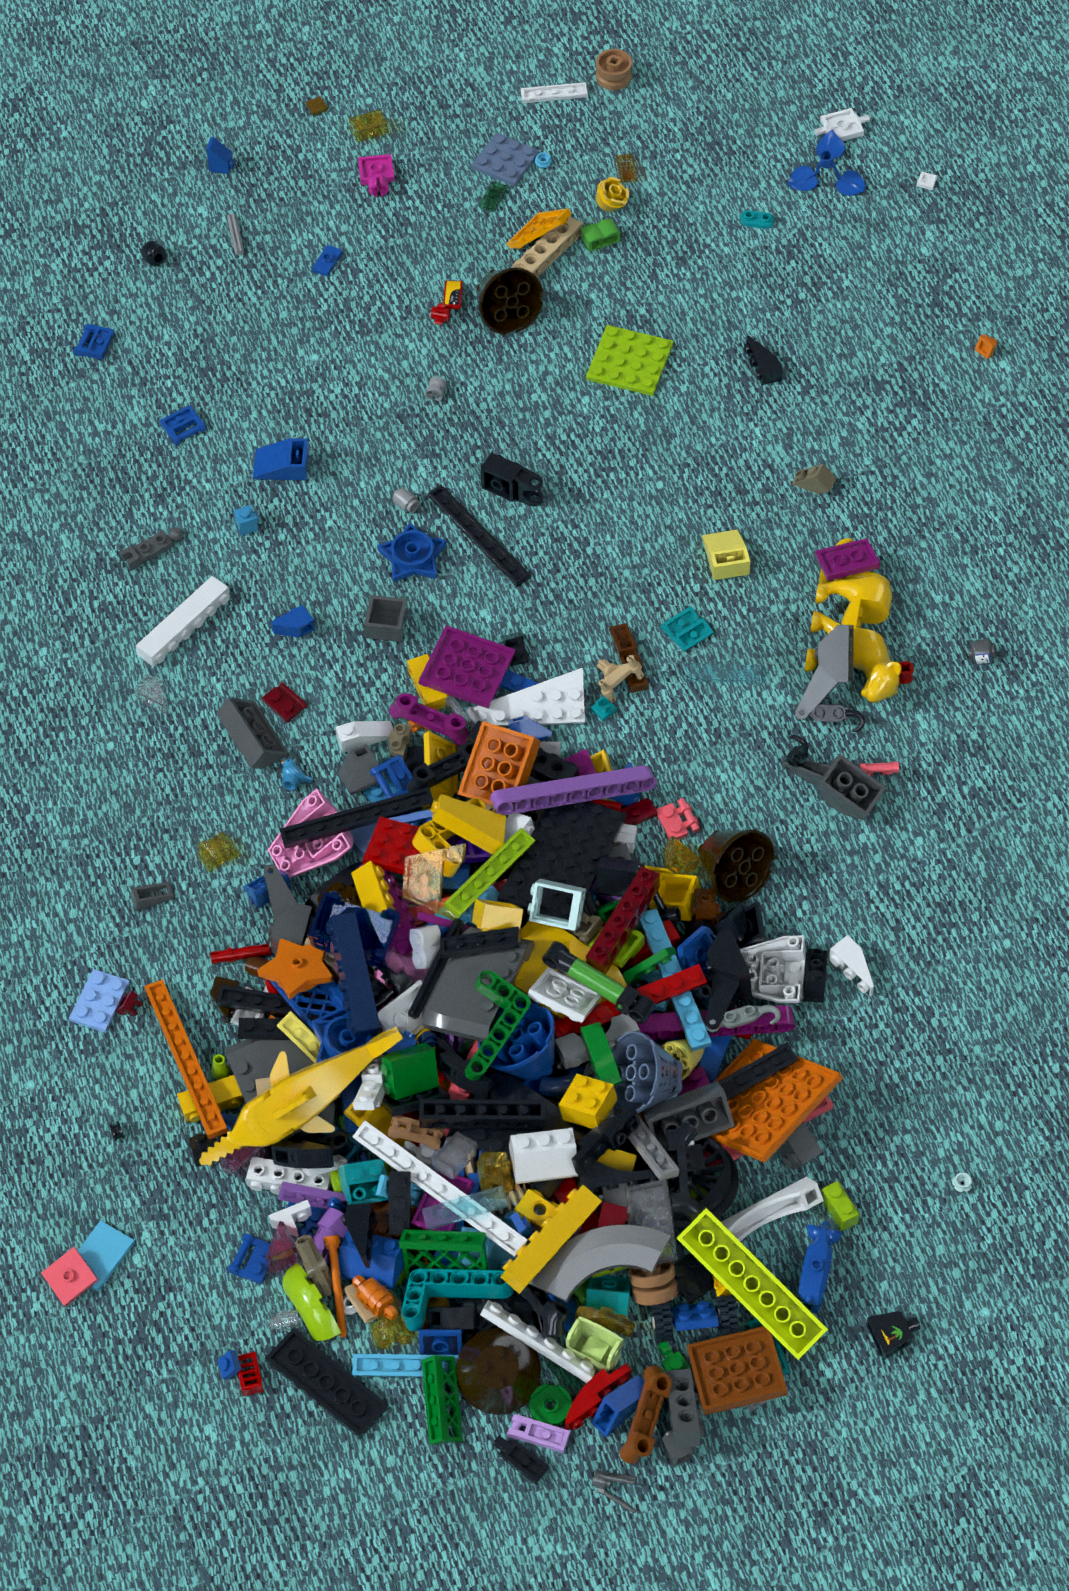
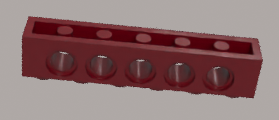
[586,867,660,975]

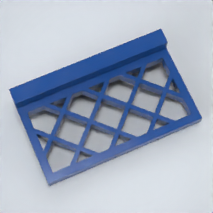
[269,980,347,1029]

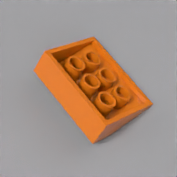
[457,721,541,807]

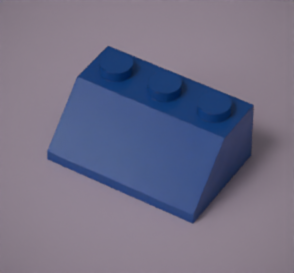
[338,1230,404,1290]

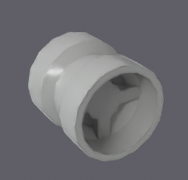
[425,377,447,401]

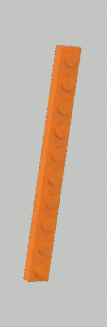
[144,979,228,1140]

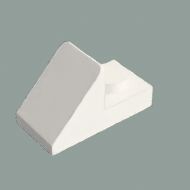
[269,1200,312,1237]

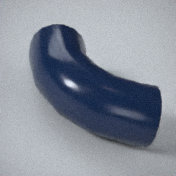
[539,1066,585,1098]

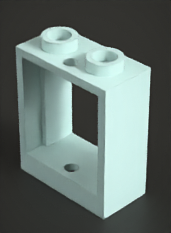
[527,879,586,931]

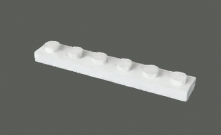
[480,1300,596,1383]

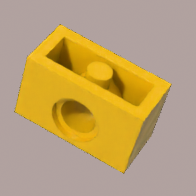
[513,1189,558,1231]

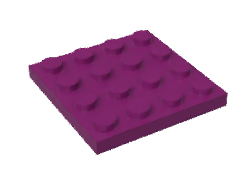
[419,625,516,709]

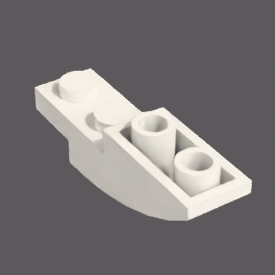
[353,1054,385,1110]

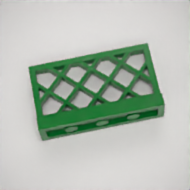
[399,1229,488,1279]

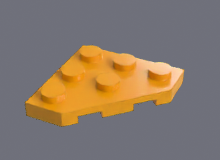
[506,208,572,249]

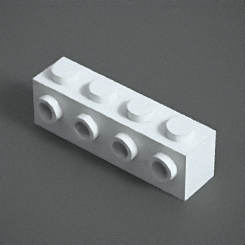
[246,1156,332,1195]

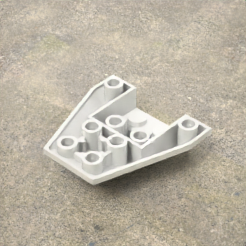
[740,935,806,1003]

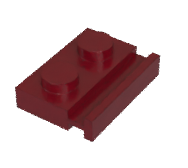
[262,682,307,723]

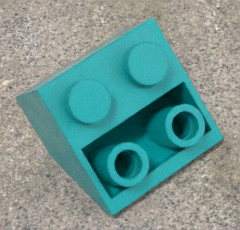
[338,1159,389,1204]

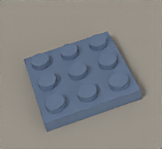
[471,133,540,187]

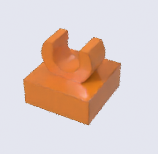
[975,334,997,359]

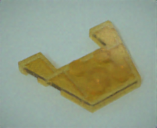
[402,844,466,921]

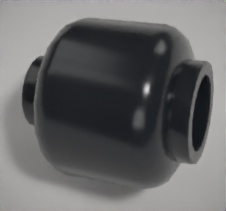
[141,241,166,266]

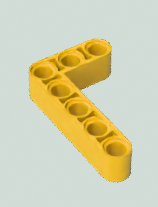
[412,798,486,877]

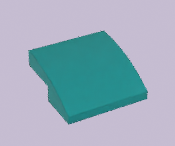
[660,606,714,652]

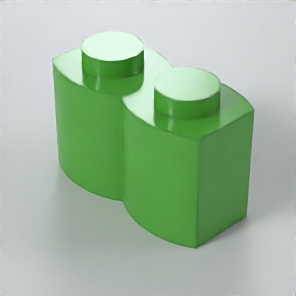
[580,219,620,251]

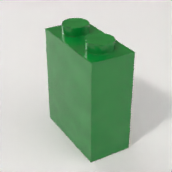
[381,1043,439,1100]

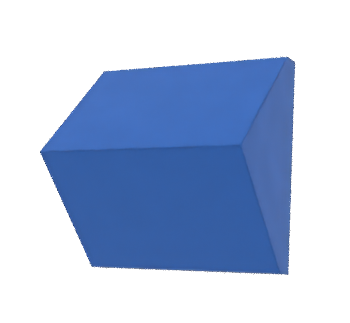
[243,869,291,908]
[418,1328,463,1355]

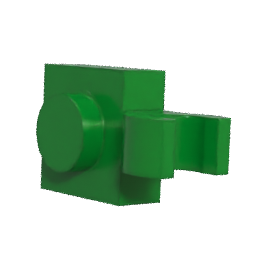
[658,1341,691,1371]

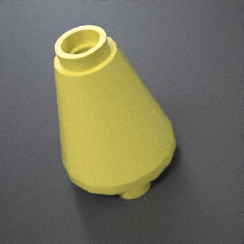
[661,1038,705,1080]

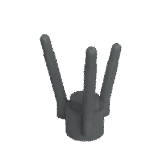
[592,1469,637,1513]

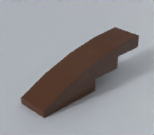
[609,623,649,693]

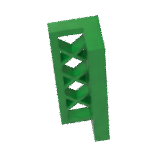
[422,1355,463,1445]

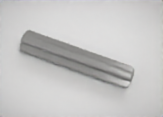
[227,214,244,255]

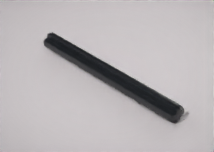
[408,918,464,1019]

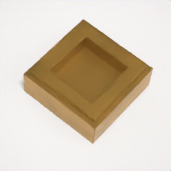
[306,96,328,116]

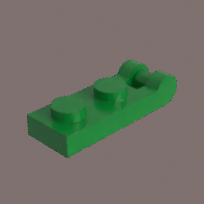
[623,947,677,983]

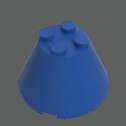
[478,1002,555,1082]

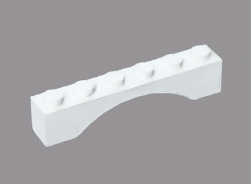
[721,1177,824,1242]

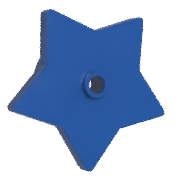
[377,523,446,582]
[311,1012,379,1077]

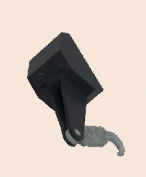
[705,928,781,1034]

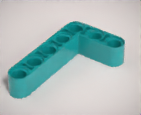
[401,1269,513,1331]

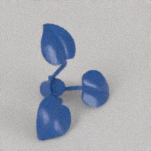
[787,130,865,196]

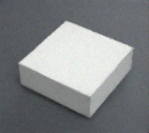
[917,172,938,190]

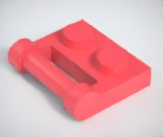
[857,761,899,776]

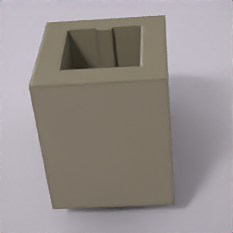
[792,464,837,494]

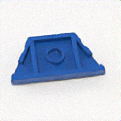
[677,926,716,974]

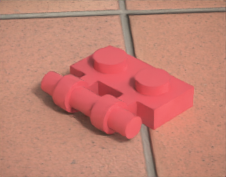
[656,798,701,842]

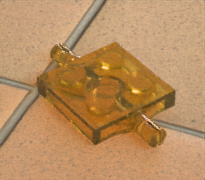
[575,1306,635,1337]

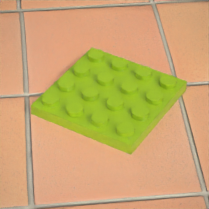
[586,325,674,396]

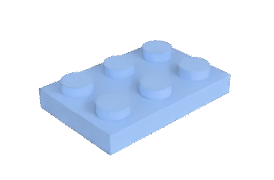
[69,969,130,1033]

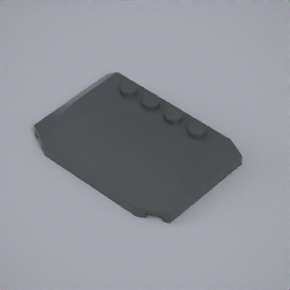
[422,927,535,1042]
[225,1039,336,1140]

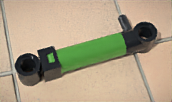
[542,941,656,1024]

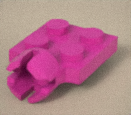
[358,154,395,197]

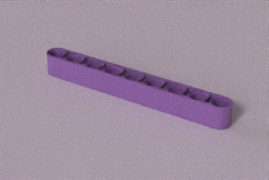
[490,766,657,815]

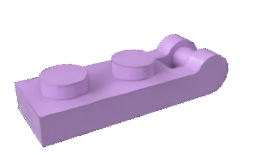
[506,1414,570,1454]

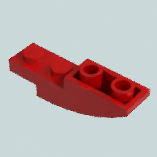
[565,1363,631,1430]

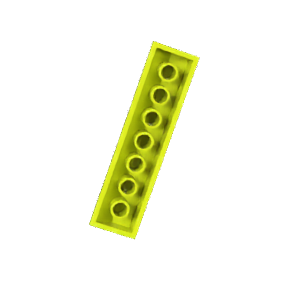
[677,1208,828,1360]

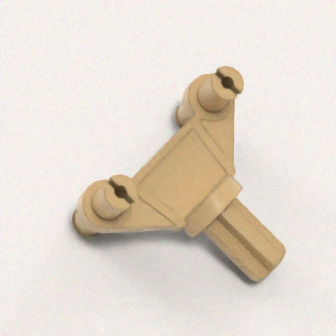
[597,655,644,703]

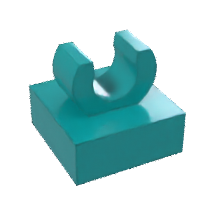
[590,697,617,721]

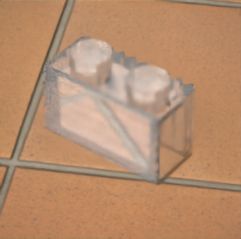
[431,1132,477,1180]

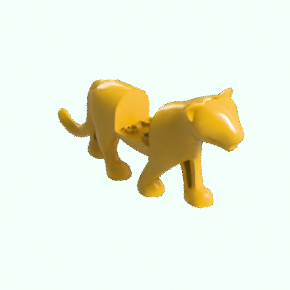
[804,538,901,703]

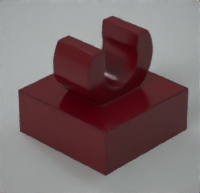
[116,991,142,1016]

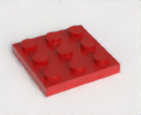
[362,817,427,879]

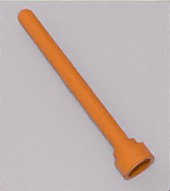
[323,1235,347,1338]

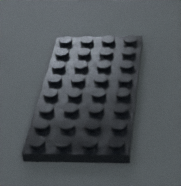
[497,801,627,920]

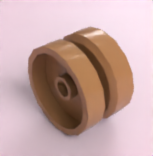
[596,49,632,90]
[628,1258,679,1305]

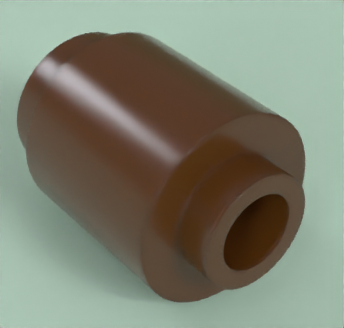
[245,956,269,980]

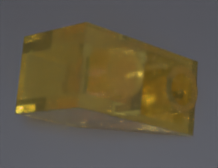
[663,836,700,875]

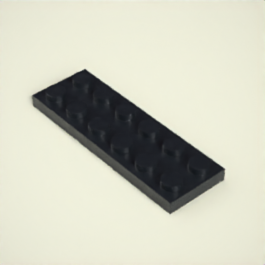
[265,1328,389,1439]

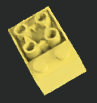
[702,530,750,580]

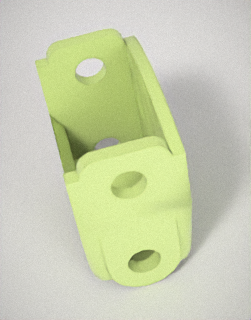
[566,1316,623,1373]

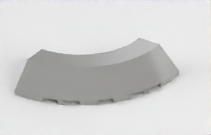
[529,1225,671,1303]

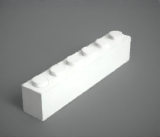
[136,576,230,667]

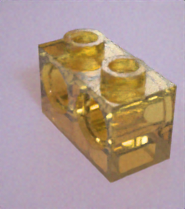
[476,1152,514,1199]

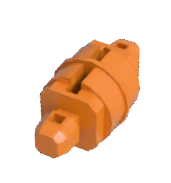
[352,1275,399,1320]

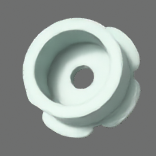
[952,1172,973,1192]

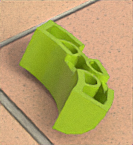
[282,1262,341,1341]

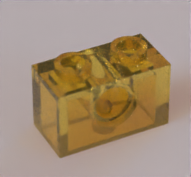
[349,109,388,142]

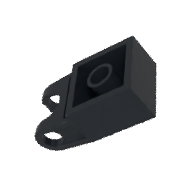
[481,452,543,507]

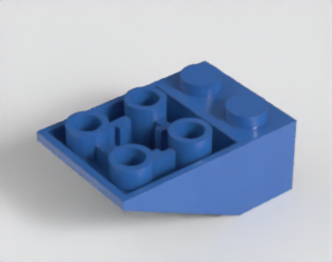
[253,438,309,480]

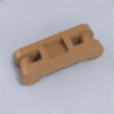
[388,1115,444,1150]

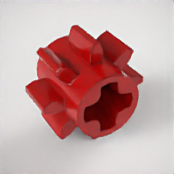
[430,303,451,325]

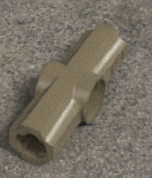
[294,1235,334,1297]

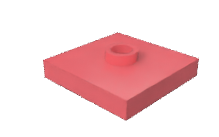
[41,1247,99,1306]

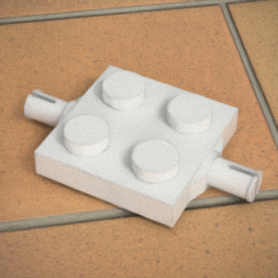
[814,108,870,141]

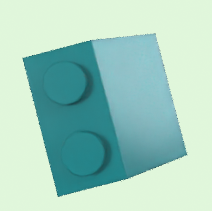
[585,1275,631,1318]

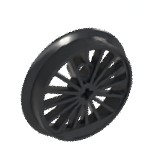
[632,1137,739,1228]

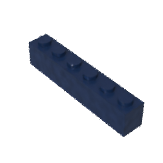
[326,912,380,1037]

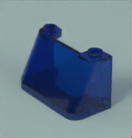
[308,891,401,969]

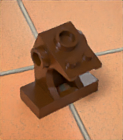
[685,888,724,928]

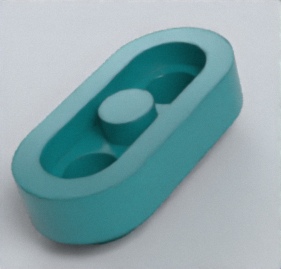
[740,210,774,229]

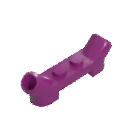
[389,693,470,746]

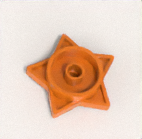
[258,939,333,999]

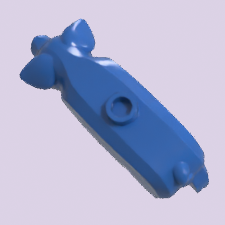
[798,1221,842,1314]

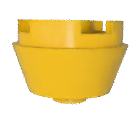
[596,177,629,212]

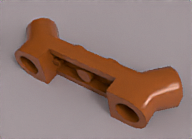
[619,1366,672,1465]

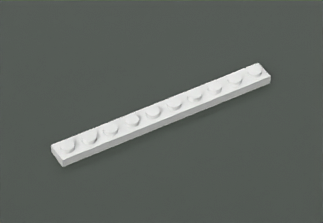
[352,1121,529,1258]

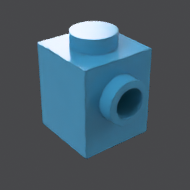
[233,505,260,536]

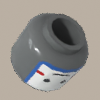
[968,639,997,664]

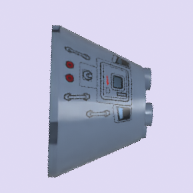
[611,1031,683,1113]

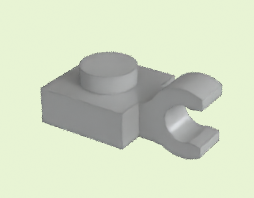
[403,1141,440,1169]

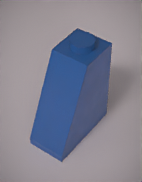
[591,1375,644,1437]

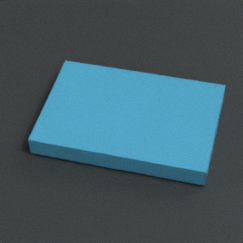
[78,1220,135,1292]

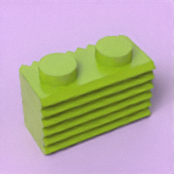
[821,1181,860,1231]

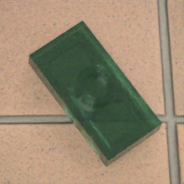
[479,181,508,212]

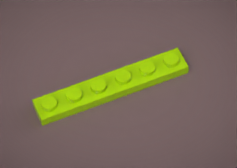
[444,828,536,918]

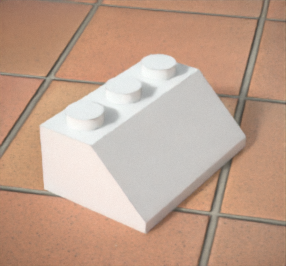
[509,1128,578,1184]

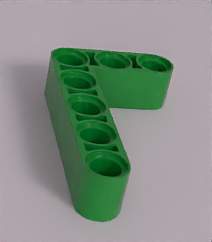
[465,970,531,1081]

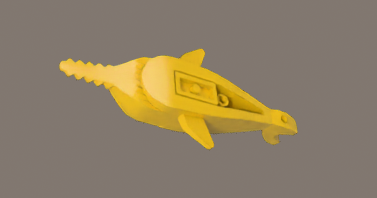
[199,1027,403,1166]

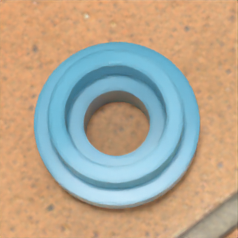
[535,152,552,168]

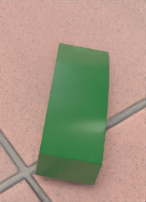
[580,1022,622,1086]

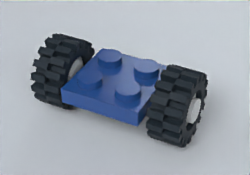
[651,1295,739,1342]

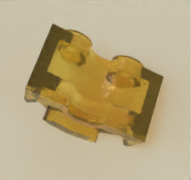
[197,832,241,872]
[369,1314,415,1349]

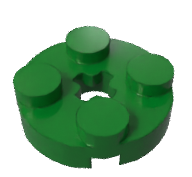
[529,1384,571,1426]

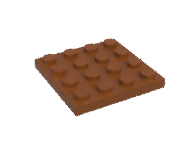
[686,1326,788,1416]

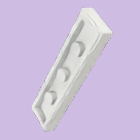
[520,82,588,103]

